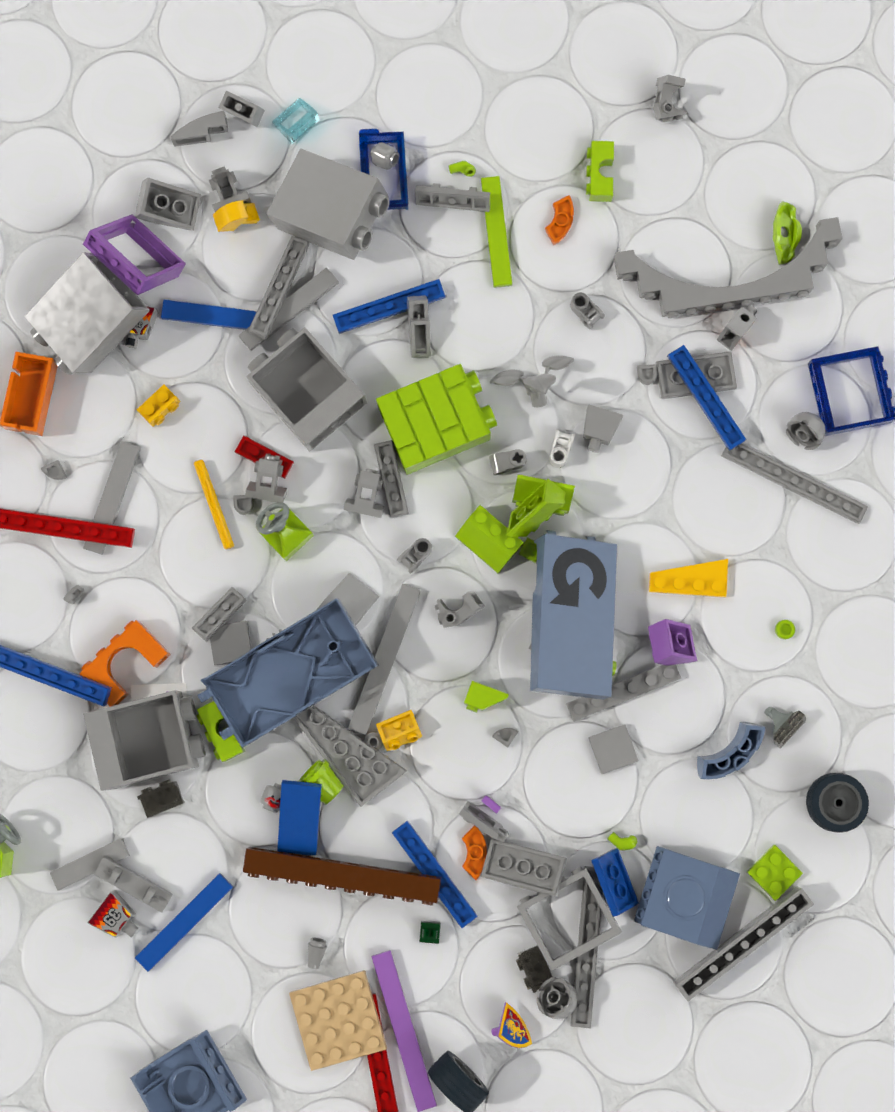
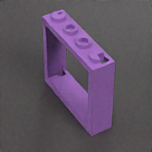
[83,214,186,295]

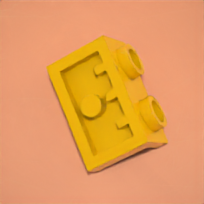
[136,384,181,427]
[376,709,422,751]

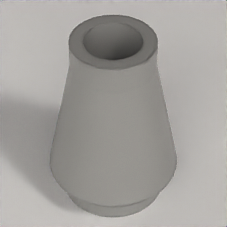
[308,938,327,969]

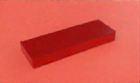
[234,435,294,479]

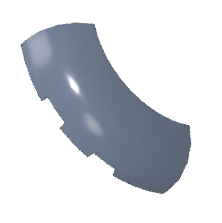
[697,722,766,779]

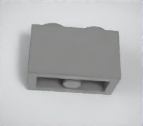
[218,91,265,127]

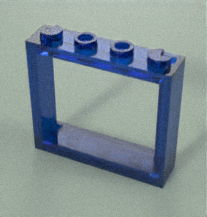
[808,346,895,436]

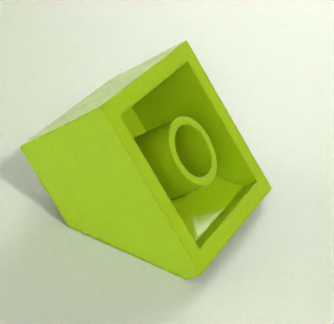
[464,681,509,713]

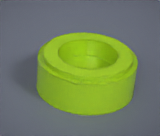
[775,620,795,639]

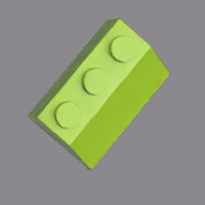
[512,474,575,516]
[507,479,566,537]
[455,505,524,573]

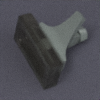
[764,707,806,749]

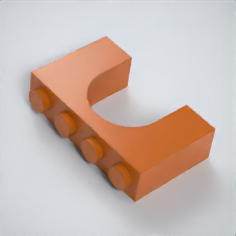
[79,620,171,707]

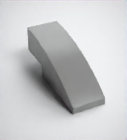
[171,111,228,147]
[407,295,431,358]

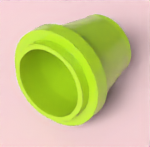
[298,759,344,805]

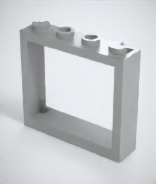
[517,867,622,971]

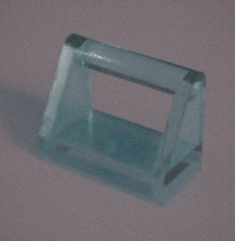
[272,97,319,144]

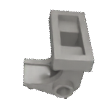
[653,75,688,122]
[209,166,251,212]
[245,454,287,503]
[343,469,385,518]
[435,591,485,628]

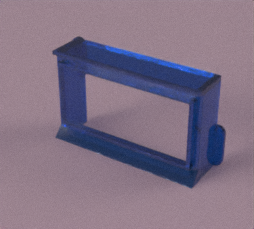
[359,129,409,210]

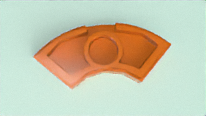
[545,195,574,245]
[462,825,487,880]

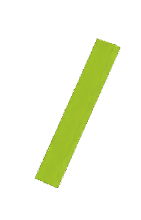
[481,176,512,288]

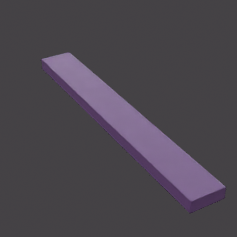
[371,950,437,1112]

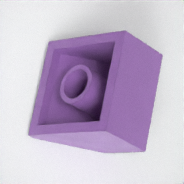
[648,619,697,666]

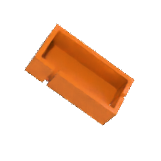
[0,352,58,436]

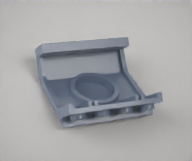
[634,846,740,950]
[130,1030,247,1112]

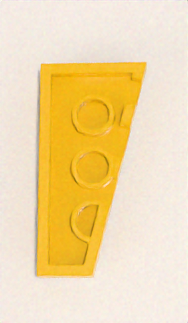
[649,559,728,597]

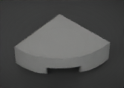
[41,460,67,480]
[63,585,84,604]
[492,728,519,747]

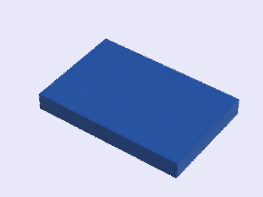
[591,848,639,917]

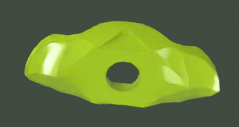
[773,201,802,265]

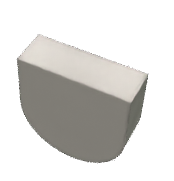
[637,364,657,385]
[233,495,254,515]

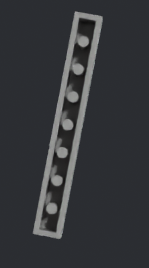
[673,886,814,1001]

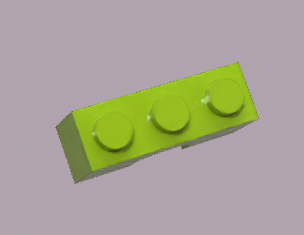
[586,141,614,202]
[196,701,246,762]

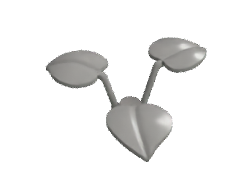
[490,356,574,407]

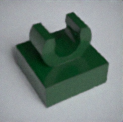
[419,921,441,944]

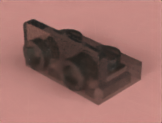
[137,779,185,818]
[516,945,552,993]

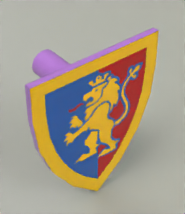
[491,1002,532,1048]

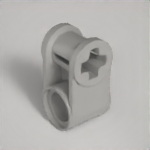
[570,292,605,329]
[489,449,526,475]
[397,538,432,574]

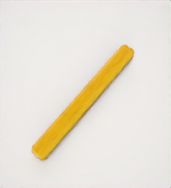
[194,460,234,549]

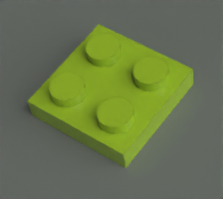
[747,844,803,901]

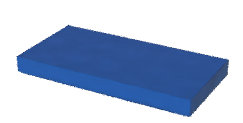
[277,780,322,856]

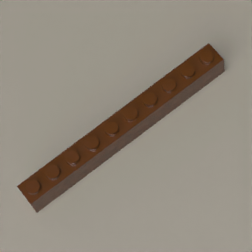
[243,847,442,906]

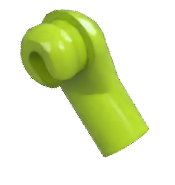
[448,161,476,177]
[607,832,637,850]

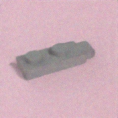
[459,801,509,842]

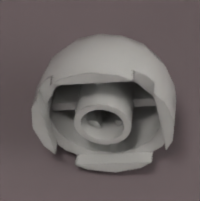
[786,412,826,450]
[537,977,577,1019]

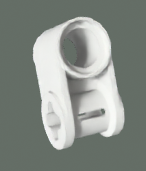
[549,429,575,468]

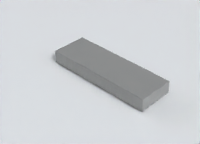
[192,587,247,642]

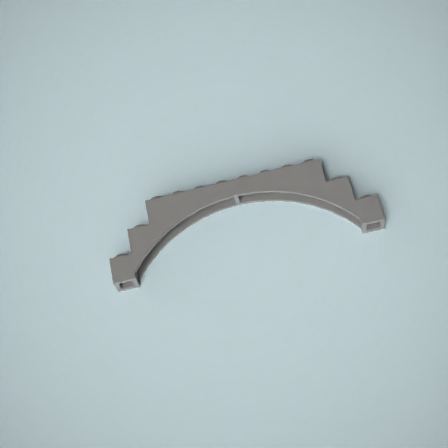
[614,217,842,318]

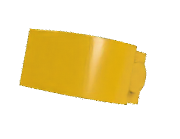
[213,200,260,232]

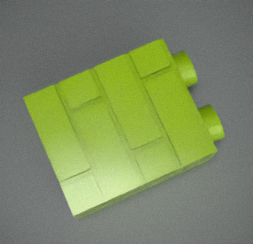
[376,364,497,475]

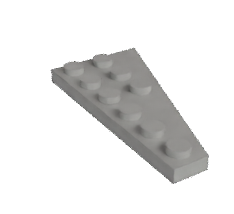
[293,706,407,807]

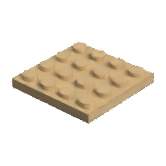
[289,970,387,1071]

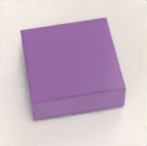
[481,795,501,814]

